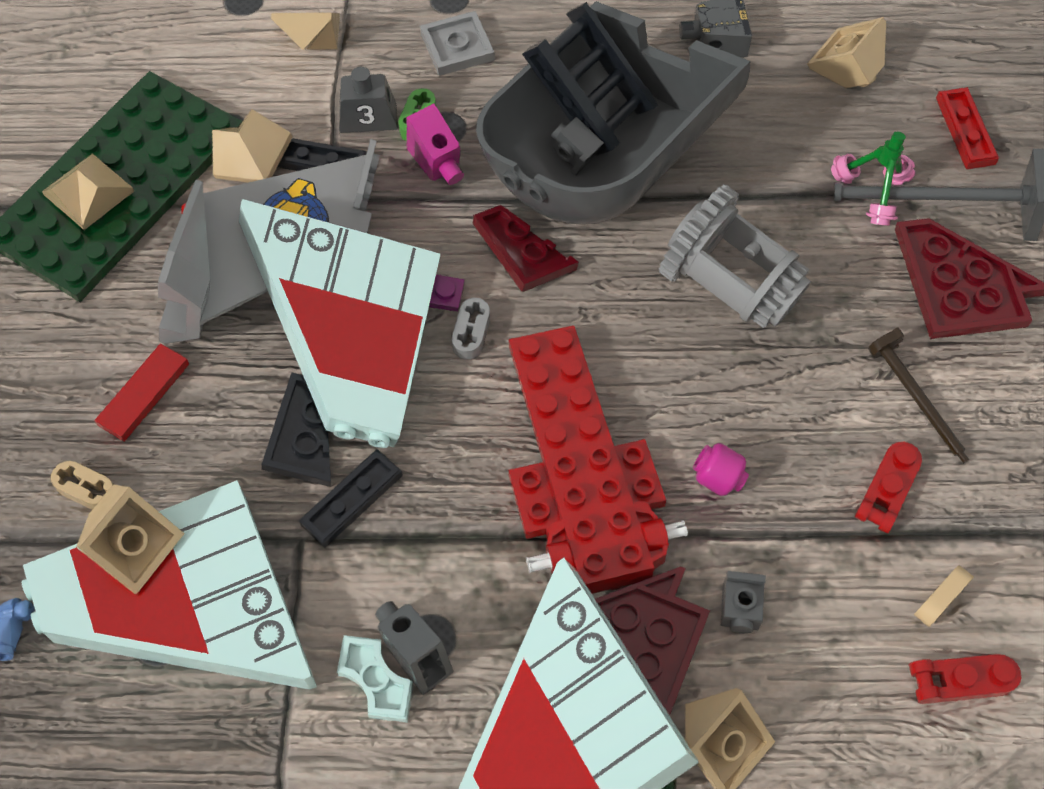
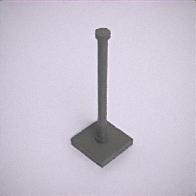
[834,149,1044,241]

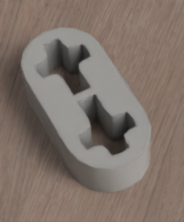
[452,298,490,360]

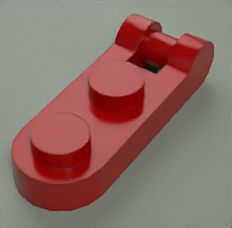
[854,442,922,534]
[909,654,1022,704]

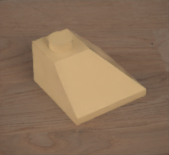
[807,17,886,88]
[76,485,185,594]

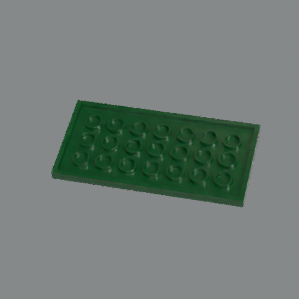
[0,71,243,302]

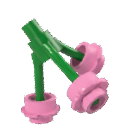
[831,131,915,226]

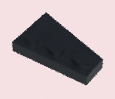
[261,372,331,487]

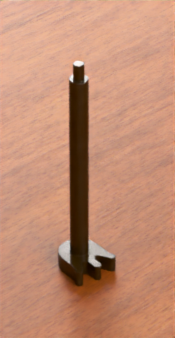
[868,327,969,464]

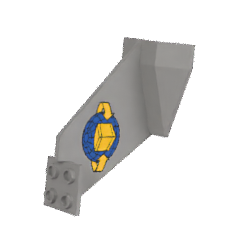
[158,139,380,344]

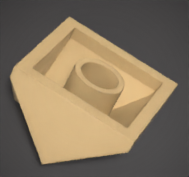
[271,13,340,50]
[212,109,293,183]
[42,154,134,230]
[685,688,775,789]

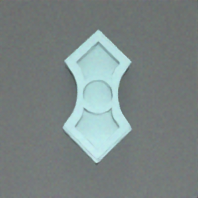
[337,635,414,723]

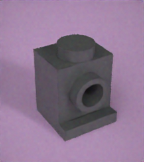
[551,117,604,175]
[721,571,766,634]

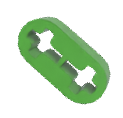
[398,88,436,141]

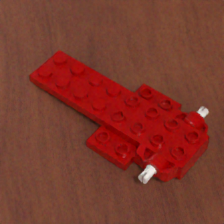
[508,325,688,594]

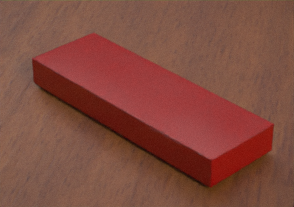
[936,87,999,170]
[94,343,189,442]

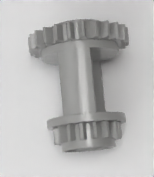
[658,184,812,329]

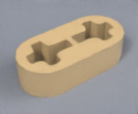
[51,461,113,510]
[914,565,974,627]

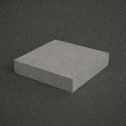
[420,11,495,76]

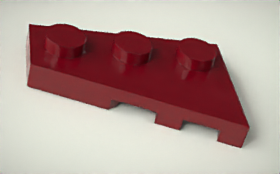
[473,205,579,292]

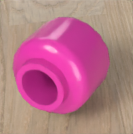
[693,443,749,496]

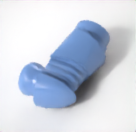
[0,598,34,661]

